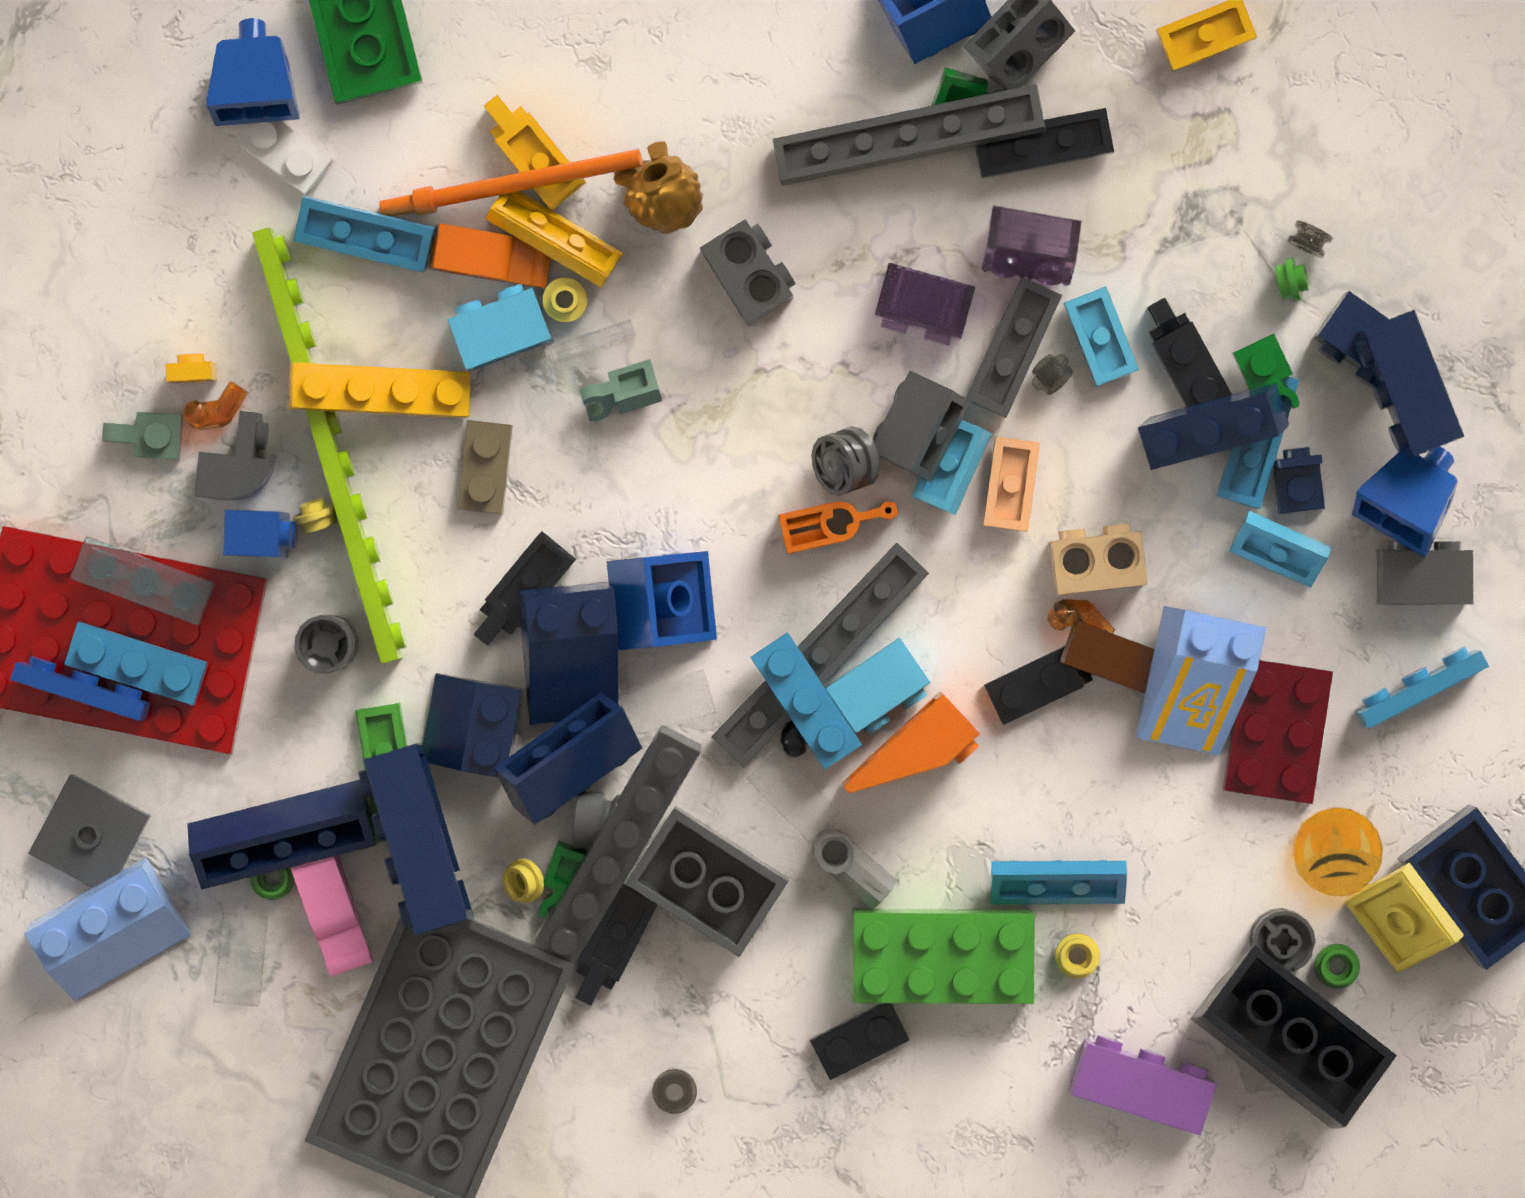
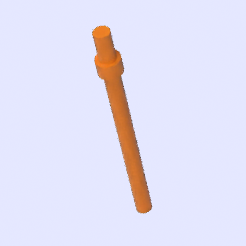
[379,149,643,217]

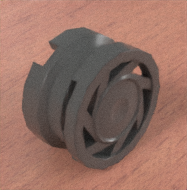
[811,426,880,496]
[1249,908,1316,972]

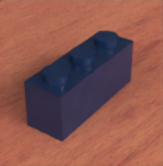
[1355,310,1465,457]
[1138,383,1289,470]
[493,692,643,825]

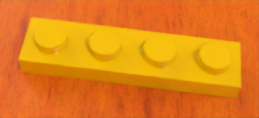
[289,362,470,419]

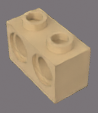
[1049,523,1148,595]

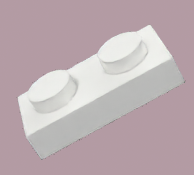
[234,121,334,196]

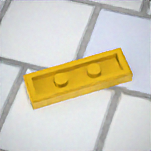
[485,191,623,287]

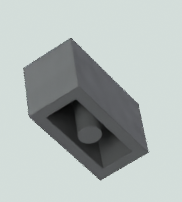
[873,371,971,482]
[1377,541,1473,604]

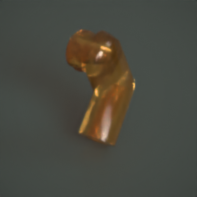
[183,381,249,431]
[1047,599,1115,633]

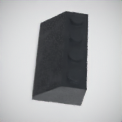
[1191,945,1397,1129]

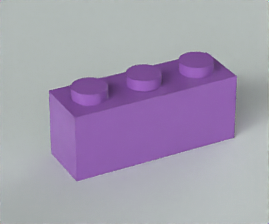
[1069,1035,1217,1136]

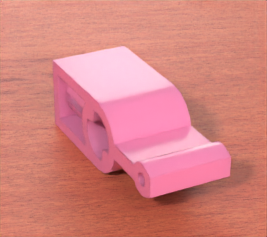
[291,855,374,977]

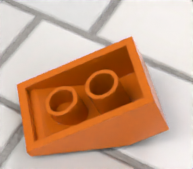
[842,691,980,793]

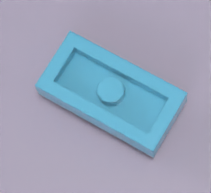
[1063,286,1139,387]
[912,420,992,515]
[1229,511,1331,588]

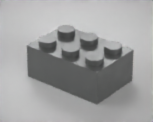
[626,805,788,957]

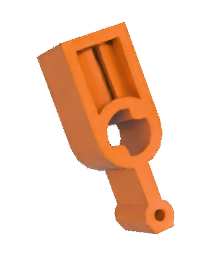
[429,223,551,289]
[778,501,898,554]

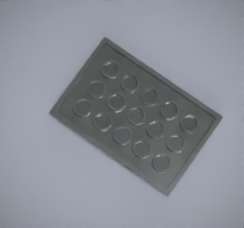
[304,916,575,1198]

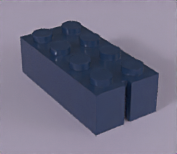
[359,744,474,935]

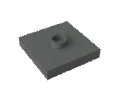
[28,774,151,888]

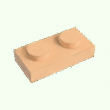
[983,437,1040,532]

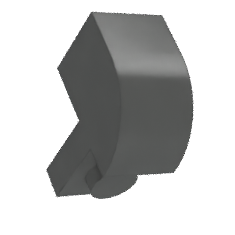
[194,411,276,500]

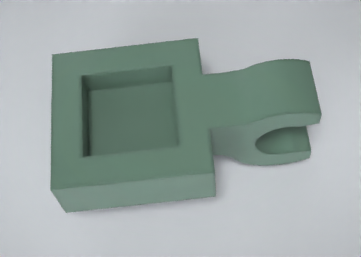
[580,359,662,421]
[102,412,183,460]

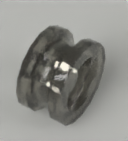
[1287,220,1333,258]

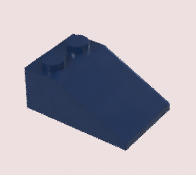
[518,582,619,725]

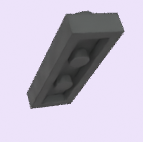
[966,277,1062,418]

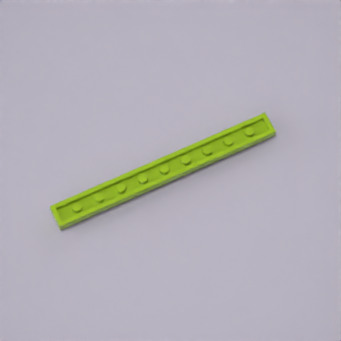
[252,227,407,664]

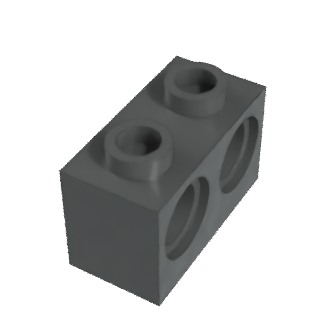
[963,0,1075,90]
[700,219,796,326]

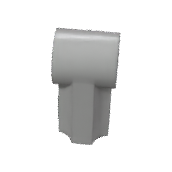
[812,829,898,910]

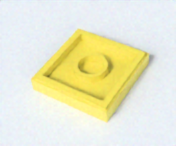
[1344,863,1463,973]

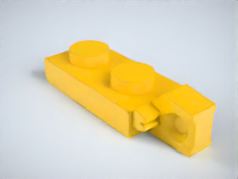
[484,95,586,211]

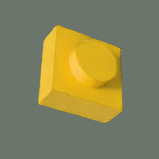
[165,353,217,384]

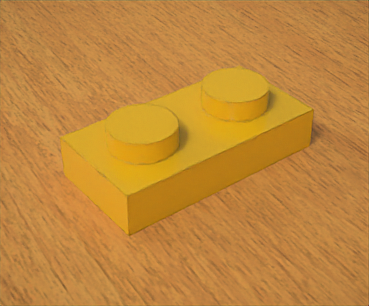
[1156,0,1257,72]

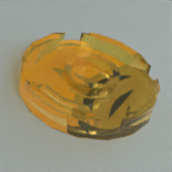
[1292,807,1383,897]

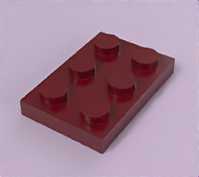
[1222,660,1333,804]

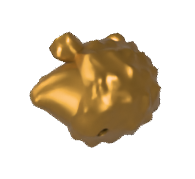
[614,141,703,234]

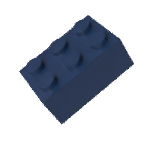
[1397,804,1525,970]

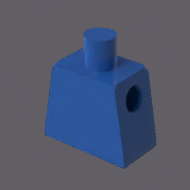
[207,18,300,126]
[1352,447,1458,557]

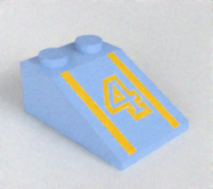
[1136,606,1266,755]

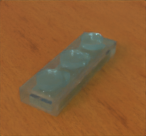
[71,536,215,625]

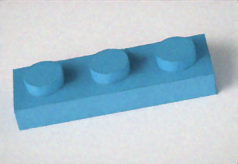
[293,196,436,273]
[1216,377,1299,509]
[64,622,209,705]
[750,632,862,770]
[1355,646,1489,729]
[990,860,1127,905]

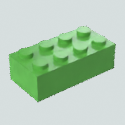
[852,909,1034,1004]

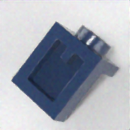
[1273,447,1325,514]

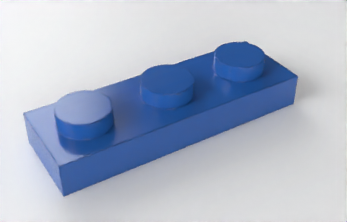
[10,656,152,721]

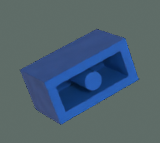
[223,510,297,557]

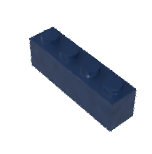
[187,780,376,890]

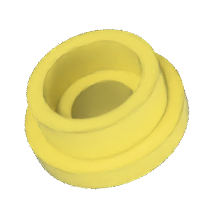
[543,277,588,323]
[293,497,337,534]
[502,858,544,903]
[1055,933,1100,978]

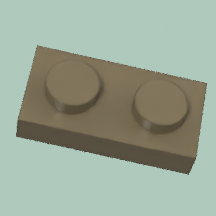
[457,420,513,514]

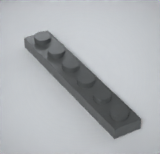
[773,84,1046,186]
[711,542,929,768]
[535,724,702,964]

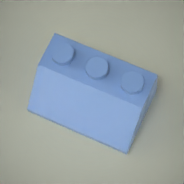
[24,857,191,1001]

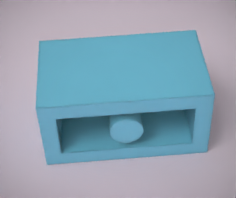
[448,284,553,372]
[825,638,931,735]

